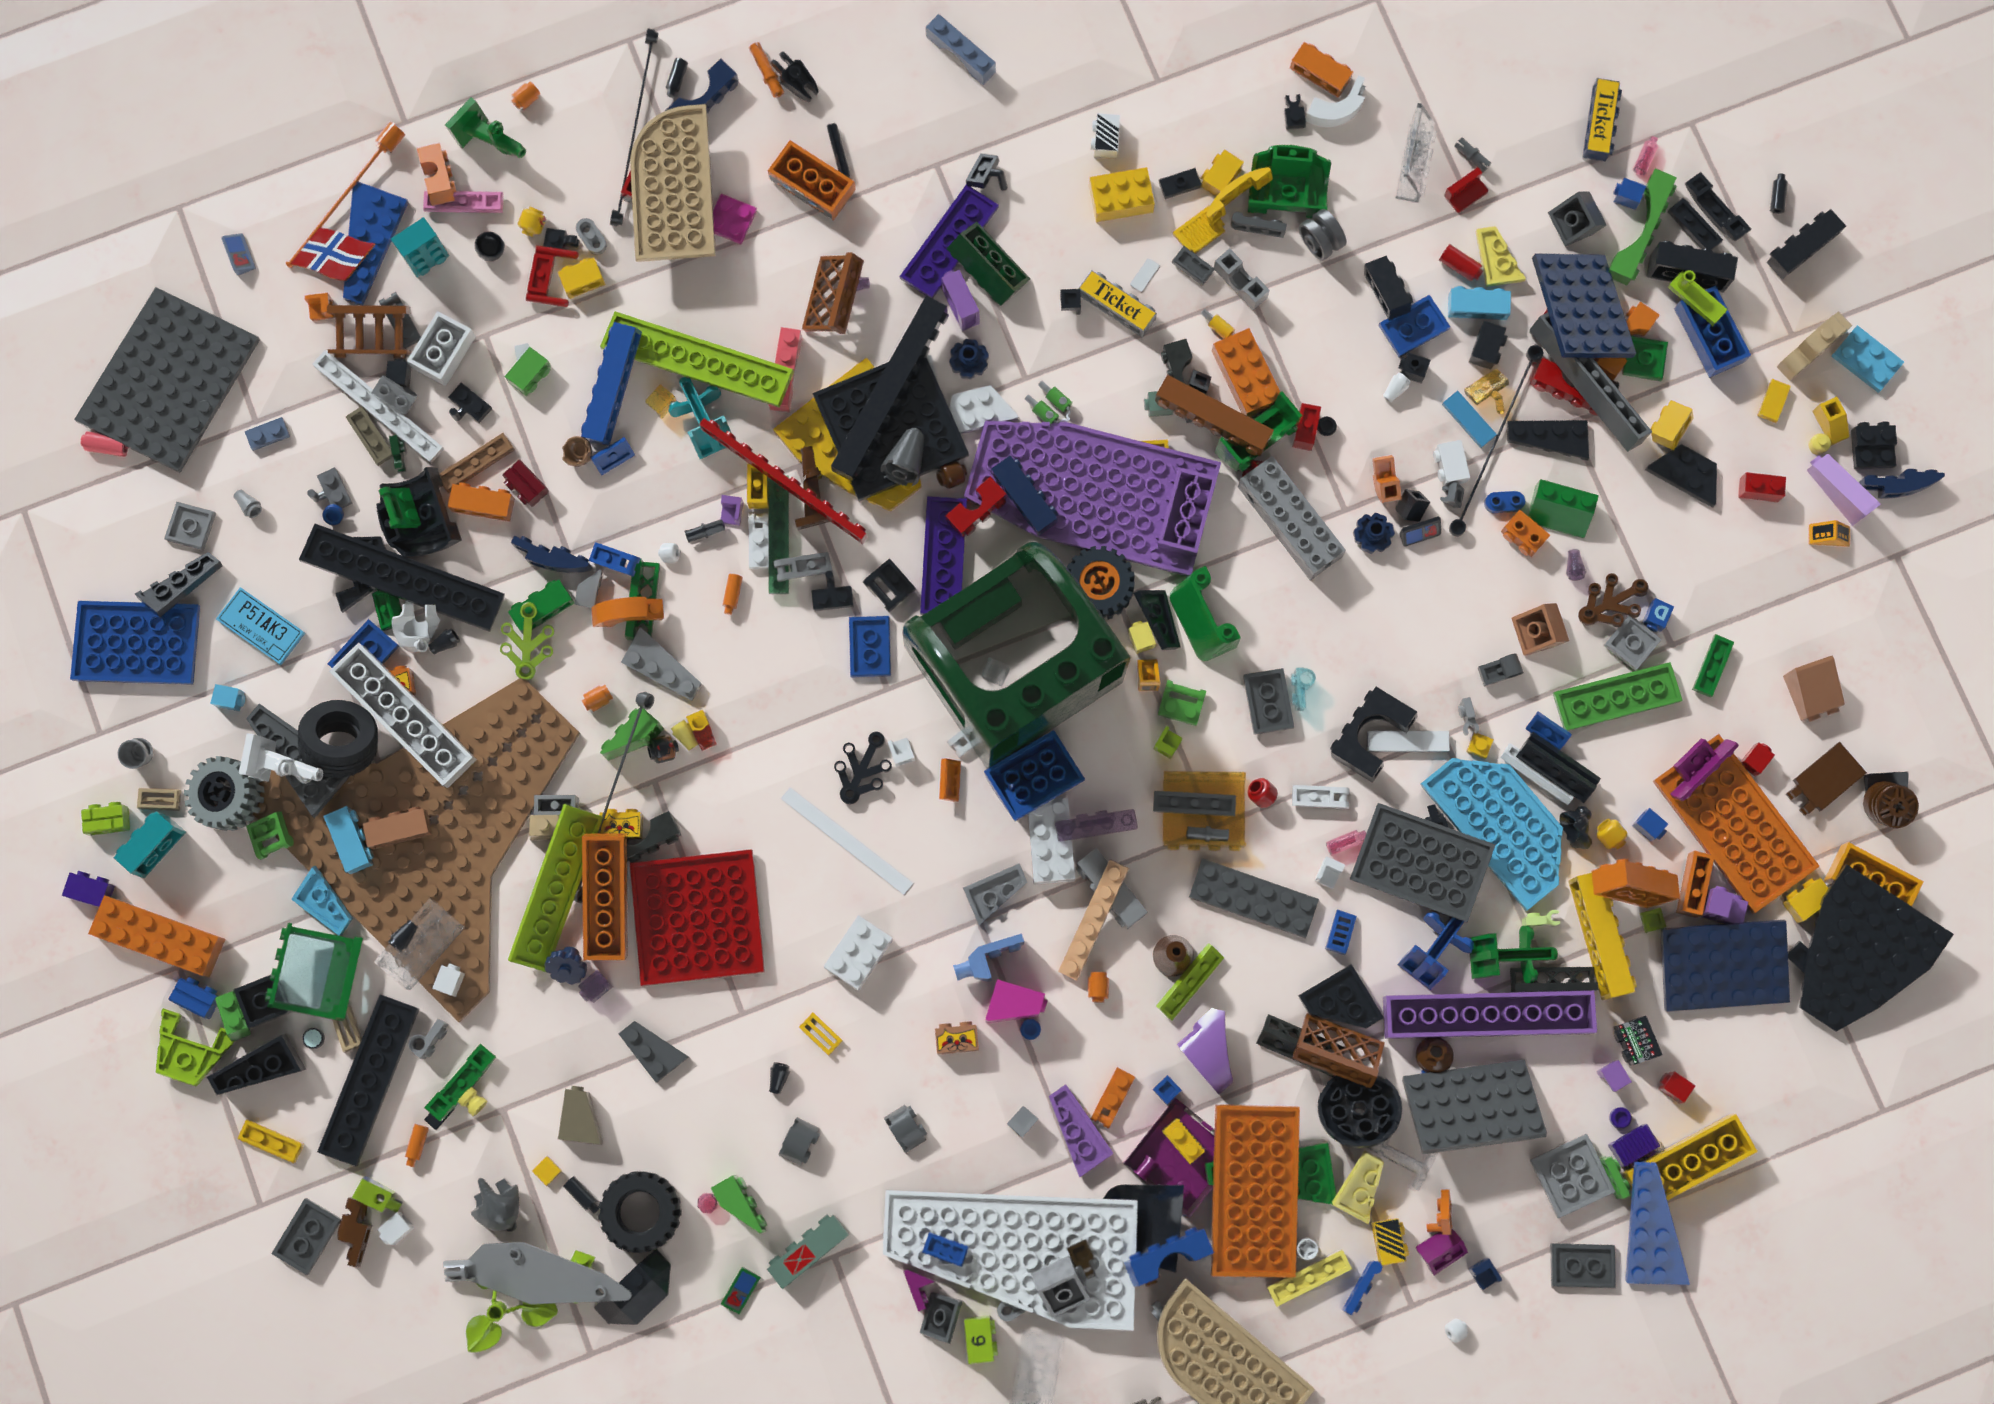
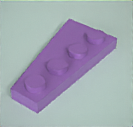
[1049,1084,1114,1178]

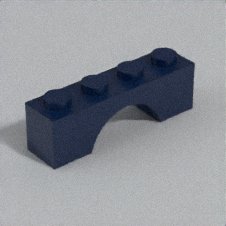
[665,58,739,114]

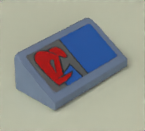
[221,233,256,276]

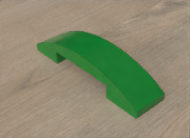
[424,1043,496,1121]

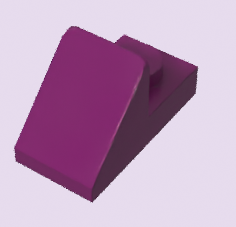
[903,1269,935,1312]

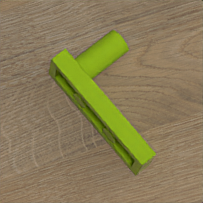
[1668,270,1728,326]

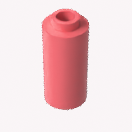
[80,431,128,457]

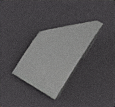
[574,570,603,608]

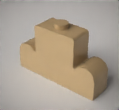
[1776,311,1853,381]

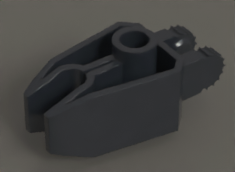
[771,51,819,102]

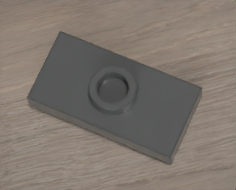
[1172,246,1215,286]

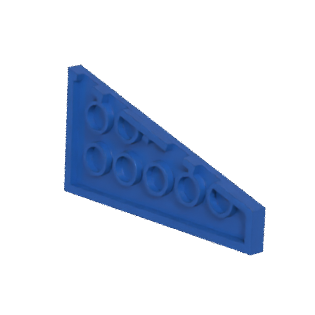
[343,180,409,305]
[1625,1162,1690,1285]

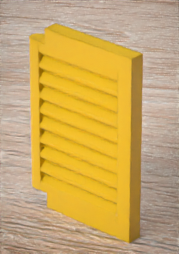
[1172,205,1225,254]

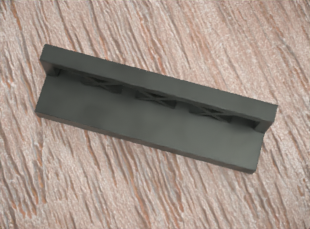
[1510,967,1598,993]
[1256,1014,1345,1077]

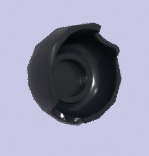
[475,232,505,261]

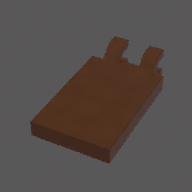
[1786,742,1867,816]

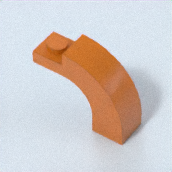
[591,597,664,627]

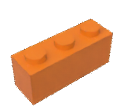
[1290,42,1353,98]
[448,482,515,522]
[1676,850,1715,918]

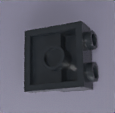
[1851,421,1897,469]

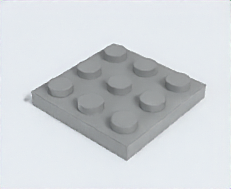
[1530,1134,1615,1218]

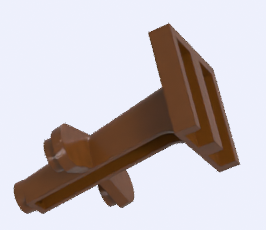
[795,446,834,530]

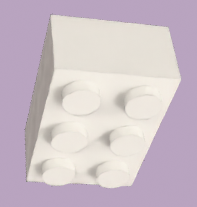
[407,311,476,386]
[823,915,893,991]

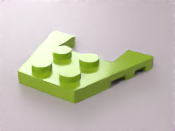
[155,1008,235,1087]

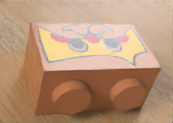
[935,1021,979,1054]

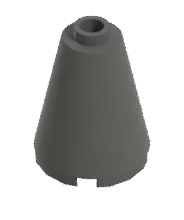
[881,428,925,486]

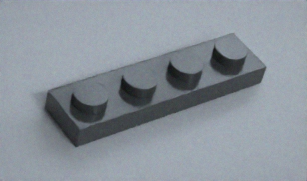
[1153,791,1236,817]

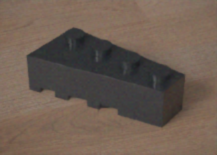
[207,1034,306,1095]

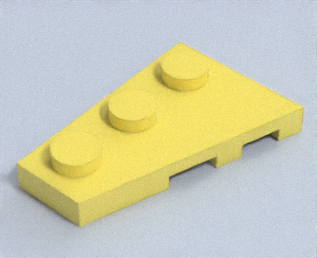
[1475,226,1526,287]
[1332,1150,1384,1224]

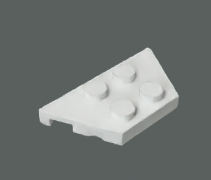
[949,385,1018,434]

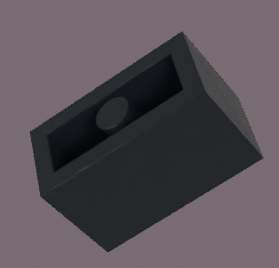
[1469,320,1508,370]

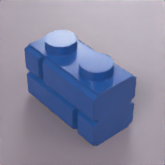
[168,976,218,1019]

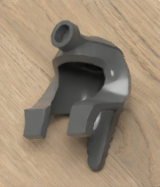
[471,1178,519,1232]

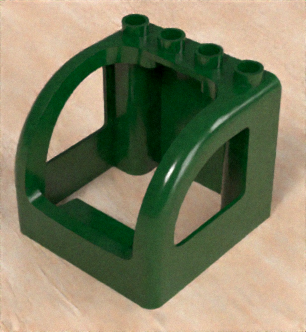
[902,542,1131,769]

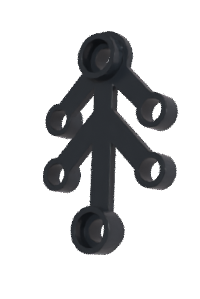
[834,731,892,805]

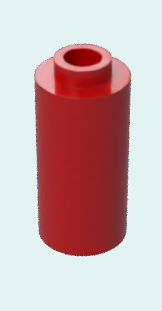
[1439,244,1484,282]

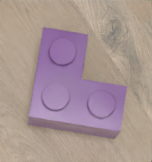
[1700,886,1748,924]

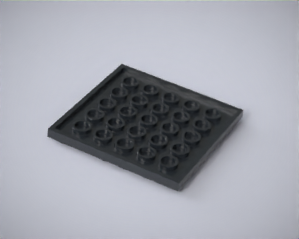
[813,357,969,501]

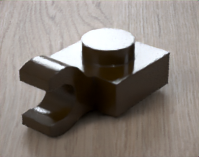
[1067,1239,1096,1279]

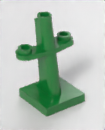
[445,97,526,158]
[1470,926,1558,983]

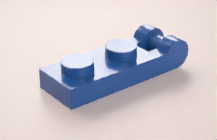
[589,542,641,577]
[1342,1261,1382,1315]

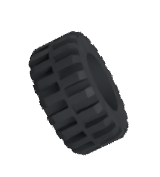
[598,1171,682,1253]

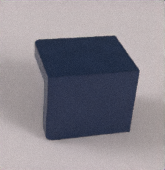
[1468,1257,1502,1290]

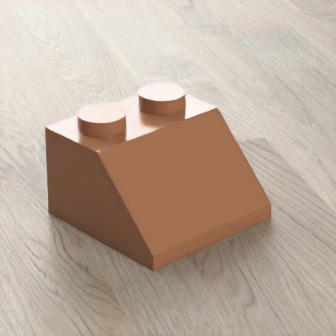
[1511,603,1569,656]

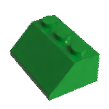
[1528,479,1599,538]

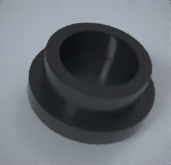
[1317,416,1337,436]

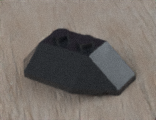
[594,1249,671,1325]

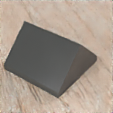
[920,1291,963,1344]

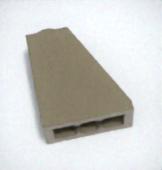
[558,1086,603,1145]

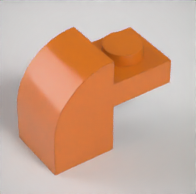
[1372,455,1402,503]

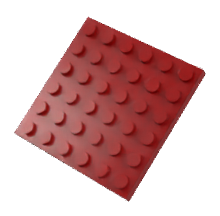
[630,849,765,986]

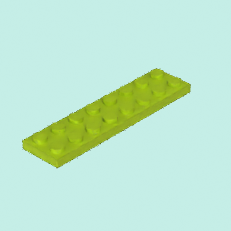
[508,804,603,972]

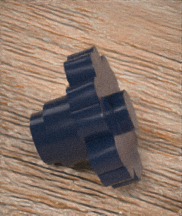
[949,339,989,380]
[1353,513,1395,554]
[544,946,587,985]

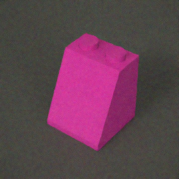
[985,979,1048,1023]

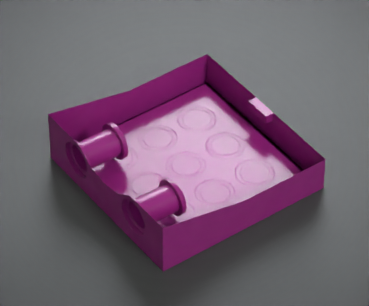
[1123,1098,1215,1218]

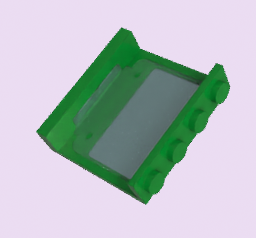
[265,923,363,1021]

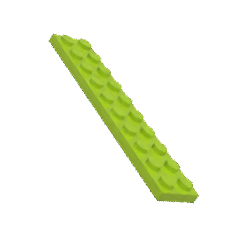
[600,311,794,408]

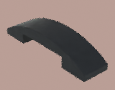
[1685,172,1751,242]

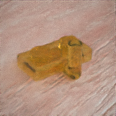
[1464,368,1509,414]

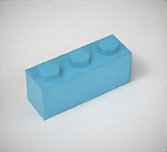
[1448,286,1511,320]
[324,806,374,875]

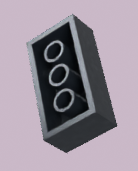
[1646,241,1738,293]

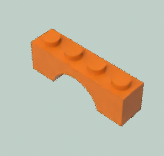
[1594,302,1660,380]

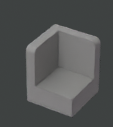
[1007,1106,1039,1138]

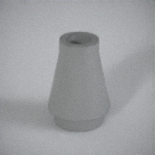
[233,490,262,518]

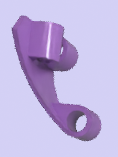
[1177,1009,1233,1094]

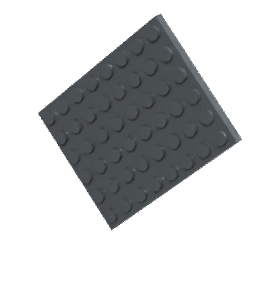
[74,287,260,473]

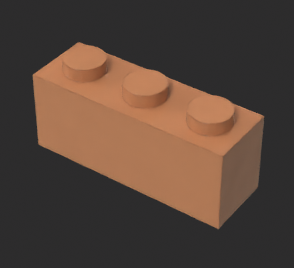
[363,807,432,850]

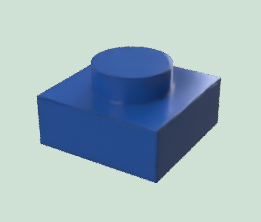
[1152,1075,1182,1105]

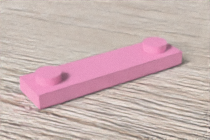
[423,191,504,213]

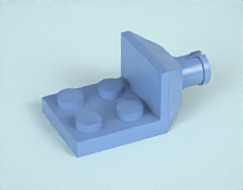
[953,933,1024,982]

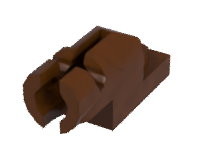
[337,1197,373,1267]

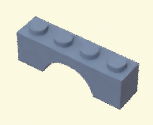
[926,14,996,85]

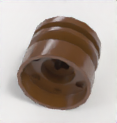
[1863,781,1919,828]

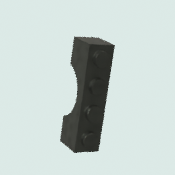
[1160,338,1205,423]
[627,811,681,863]

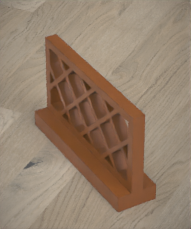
[802,252,864,334]
[1292,1013,1385,1088]

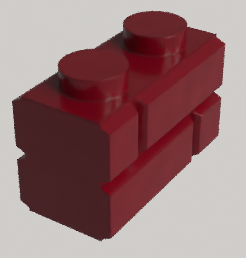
[502,460,549,507]

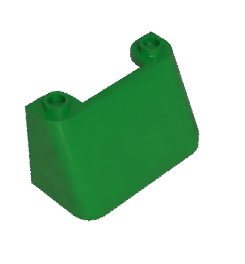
[1169,566,1241,661]

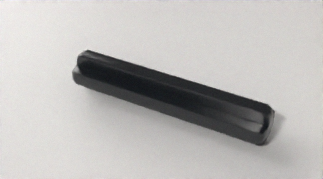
[827,123,850,177]

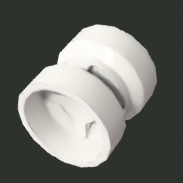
[1296,1238,1318,1260]

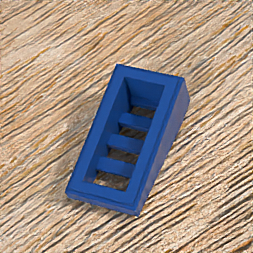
[1325,910,1357,955]

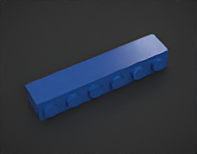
[581,322,642,446]

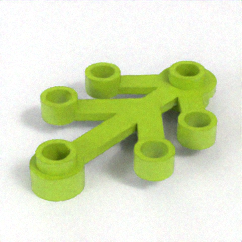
[500,602,554,680]

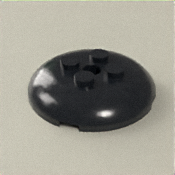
[1318,1075,1402,1148]

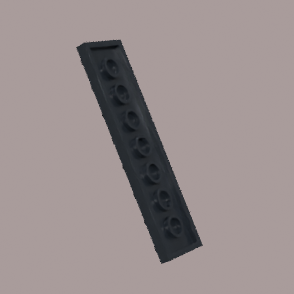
[317,994,420,1167]

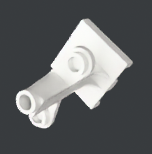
[239,733,323,784]

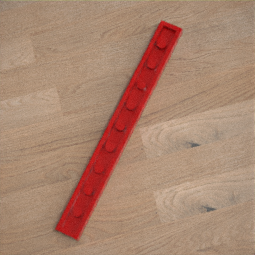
[699,418,867,545]

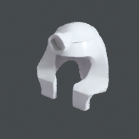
[392,601,441,652]

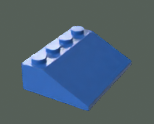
[984,730,1085,821]

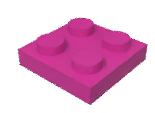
[713,194,757,244]

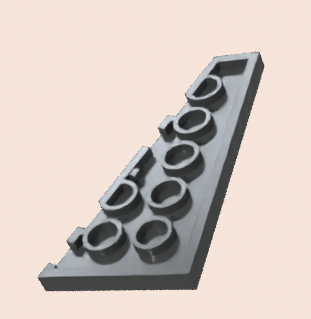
[246,703,350,818]

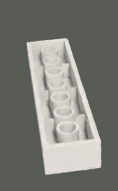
[329,643,477,788]

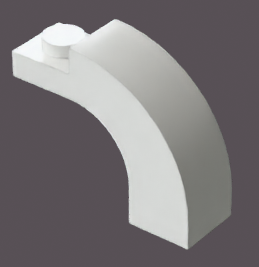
[1306,75,1366,127]

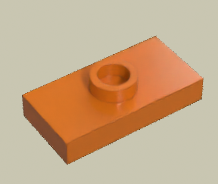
[939,758,961,802]

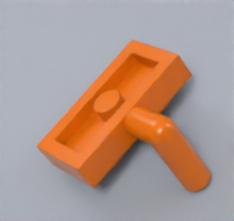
[1427,1189,1452,1235]

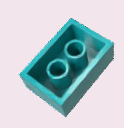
[391,217,449,277]
[113,811,186,879]

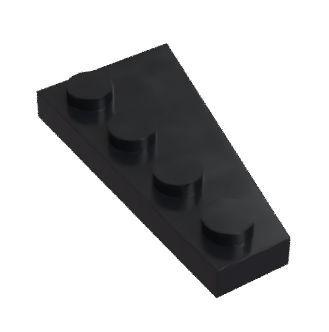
[1506,420,1589,461]

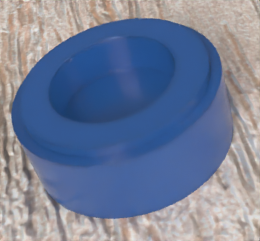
[322,504,344,525]
[1020,1019,1041,1040]

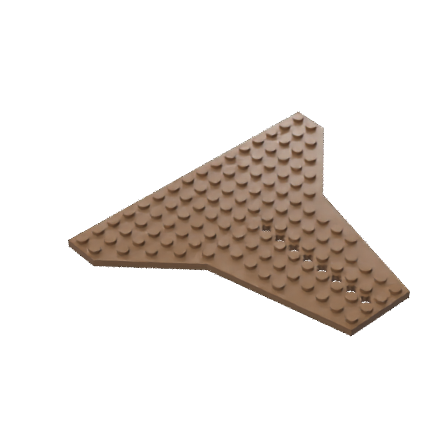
[253,678,580,1022]

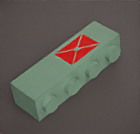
[767,1214,850,1289]

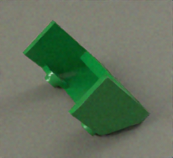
[1214,391,1303,472]

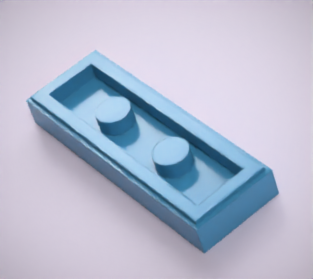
[1442,390,1497,448]

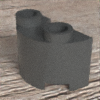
[884,1105,927,1153]
[779,1117,821,1166]

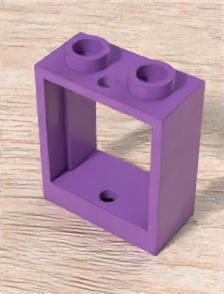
[941,270,980,331]

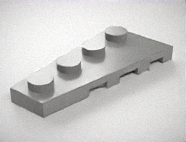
[621,627,702,701]

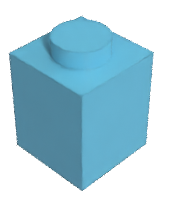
[210,684,246,712]

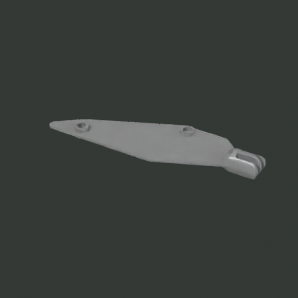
[443,1242,632,1304]

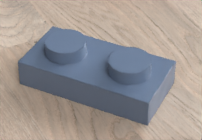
[244,417,290,451]

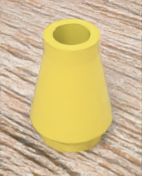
[671,720,698,751]

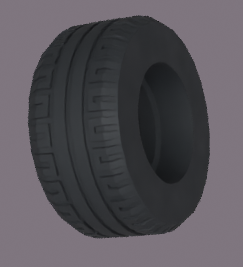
[298,700,378,778]

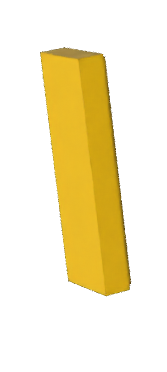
[237,1119,304,1163]

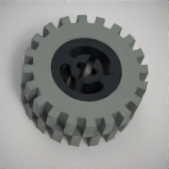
[184,756,264,831]

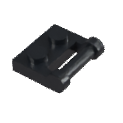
[862,558,916,612]

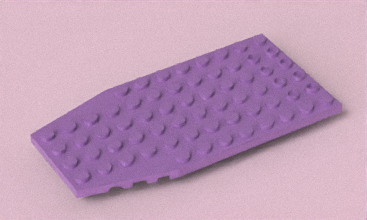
[964,421,1221,576]

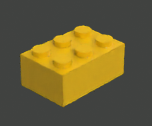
[1089,167,1155,222]

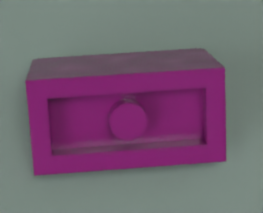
[1416,1228,1468,1275]

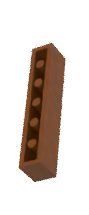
[1155,375,1274,457]

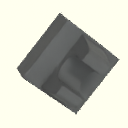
[1440,482,1465,508]

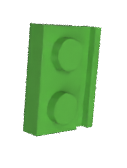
[1600,1156,1631,1199]

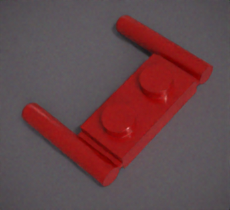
[526,245,579,307]

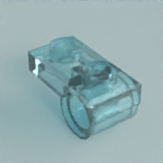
[1291,667,1316,711]

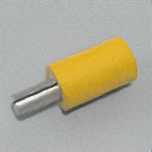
[1201,309,1235,339]

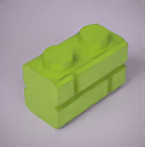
[81,802,130,836]

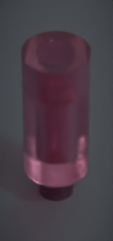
[1633,136,1658,175]
[1326,830,1366,856]

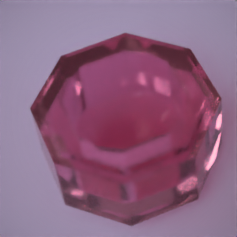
[697,1193,718,1213]

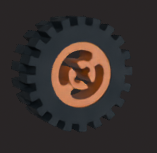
[1067,546,1135,620]

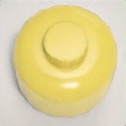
[1808,433,1831,455]

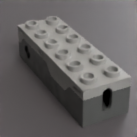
[1238,456,1346,581]

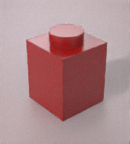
[1741,742,1775,777]
[1659,1071,1695,1104]

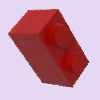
[1738,472,1786,502]

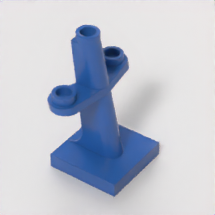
[1397,911,1474,990]

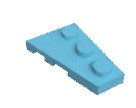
[291,866,353,936]

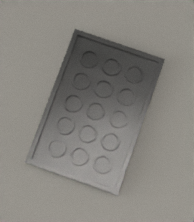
[1350,803,1495,923]
[1402,1059,1547,1155]

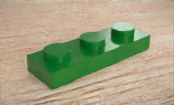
[1692,634,1734,698]

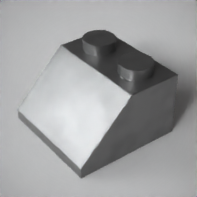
[1031,1256,1090,1318]

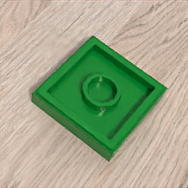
[1622,336,1668,382]

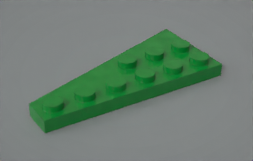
[1205,1142,1336,1205]

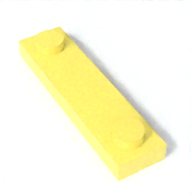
[1267,1250,1352,1307]

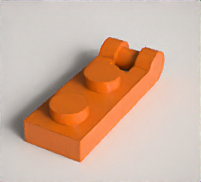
[1090,1067,1135,1129]

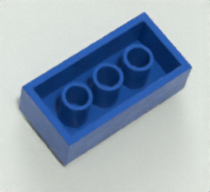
[1674,286,1751,378]

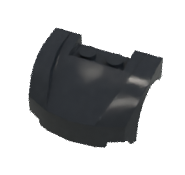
[376,467,462,557]

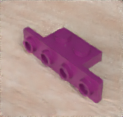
[1670,738,1739,801]

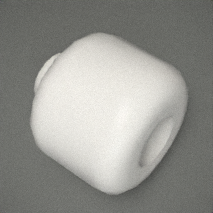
[658,543,680,563]
[1444,1318,1468,1343]

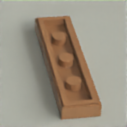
[440,433,515,493]

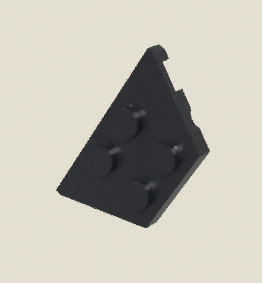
[1645,444,1717,508]

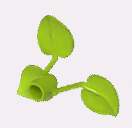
[466,1283,558,1352]

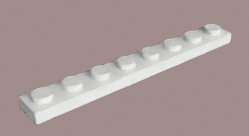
[312,350,444,463]

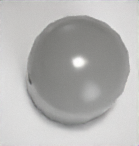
[117,738,154,769]

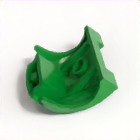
[1247,145,1332,218]

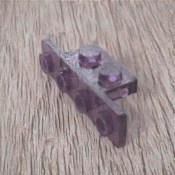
[1055,809,1138,842]

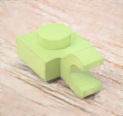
[1522,910,1560,927]

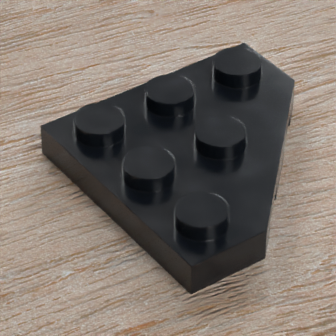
[1298,964,1384,1029]

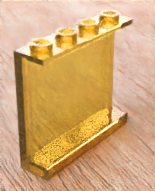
[1163,771,1246,851]

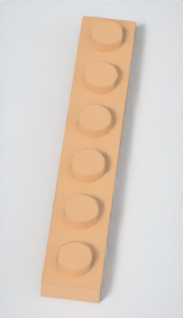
[1058,859,1129,981]

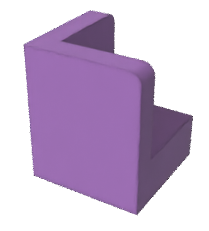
[721,495,744,525]
[1596,1060,1632,1092]

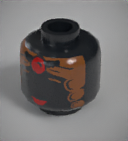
[647,735,679,763]

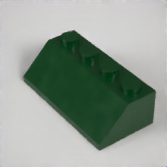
[946,222,1030,306]

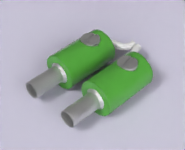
[1024,381,1073,425]

